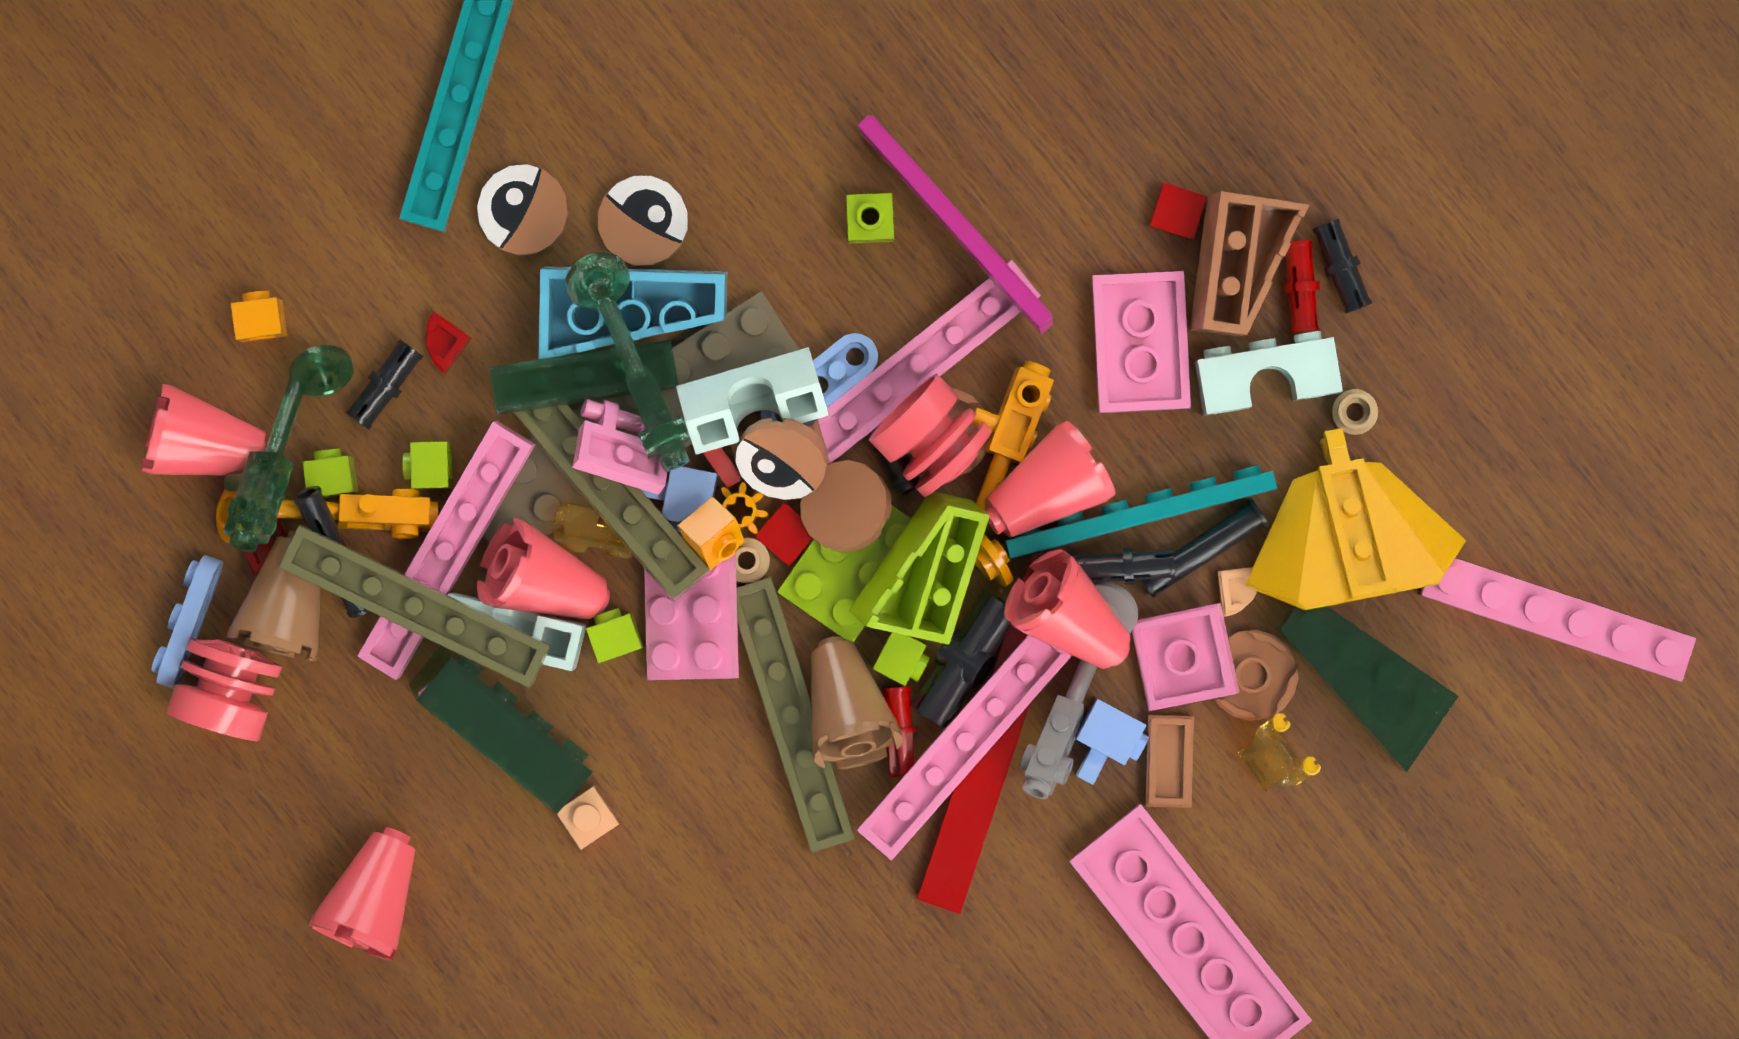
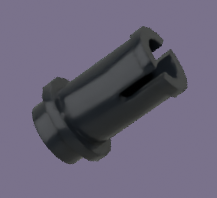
[872,447,923,497]

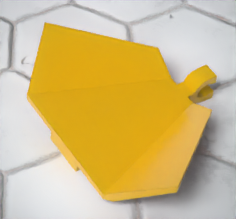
[1245,428,1466,610]

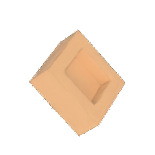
[556,786,620,850]

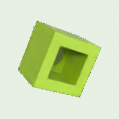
[846,193,894,244]
[403,442,453,490]
[303,449,358,498]
[586,608,644,663]
[873,632,930,686]

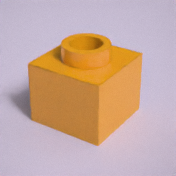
[231,291,287,342]
[677,496,745,570]

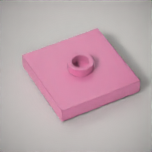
[1132,603,1240,711]

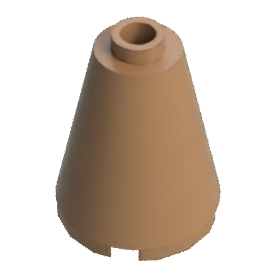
[227,531,321,661]
[811,636,903,769]

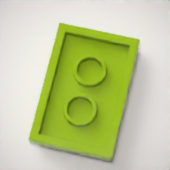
[777,505,911,642]

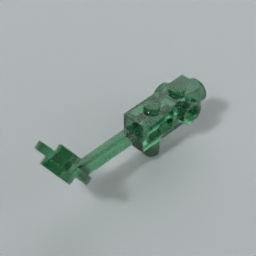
[565,252,691,472]
[223,345,354,552]

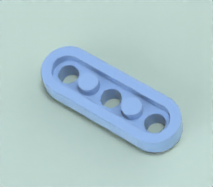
[761,333,878,422]
[152,555,223,689]

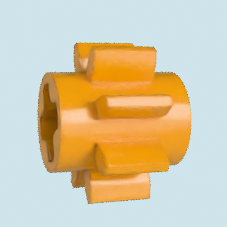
[721,482,768,534]

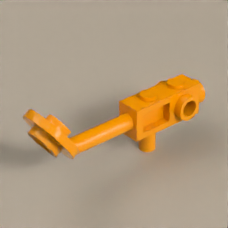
[971,360,1054,587]
[216,480,439,545]

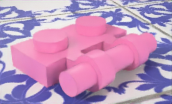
[572,399,673,495]

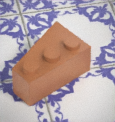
[1190,191,1309,337]

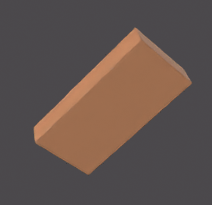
[1145,715,1194,808]

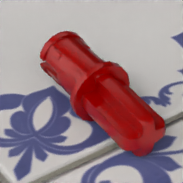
[882,685,917,777]

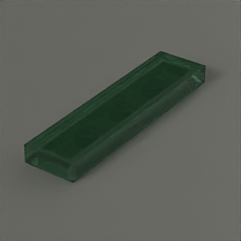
[488,340,679,415]

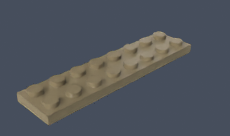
[454,291,799,543]

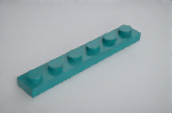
[399,0,514,233]
[1004,465,1277,559]

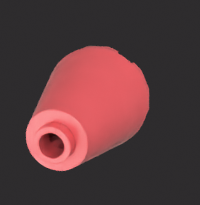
[141,384,272,476]
[985,420,1115,537]
[477,518,610,620]
[1004,549,1130,669]
[309,827,416,961]

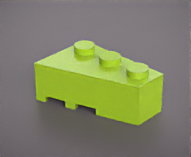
[849,491,990,645]

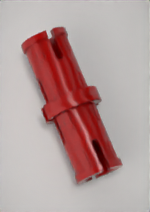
[1283,240,1320,334]

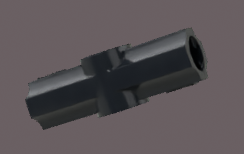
[911,591,1012,728]

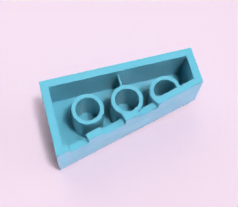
[539,266,728,361]

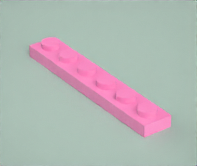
[818,260,1041,465]
[357,421,536,680]
[1419,558,1696,682]
[857,635,1072,861]

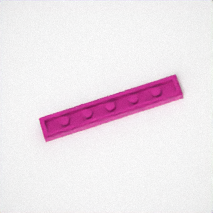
[857,115,1053,335]

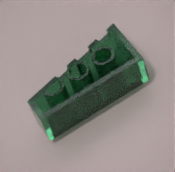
[1275,605,1459,772]
[409,646,593,814]

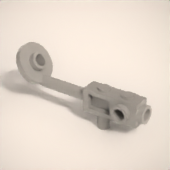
[1020,581,1138,799]

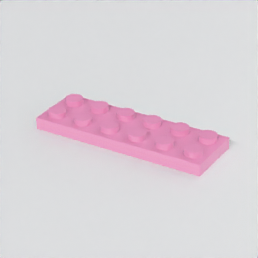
[1069,804,1312,1039]

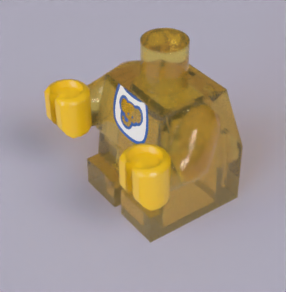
[1237,713,1321,792]

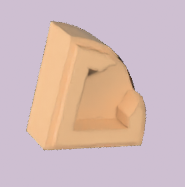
[1217,567,1258,617]

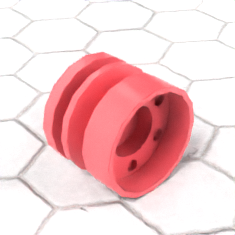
[869,373,992,497]
[166,638,283,742]

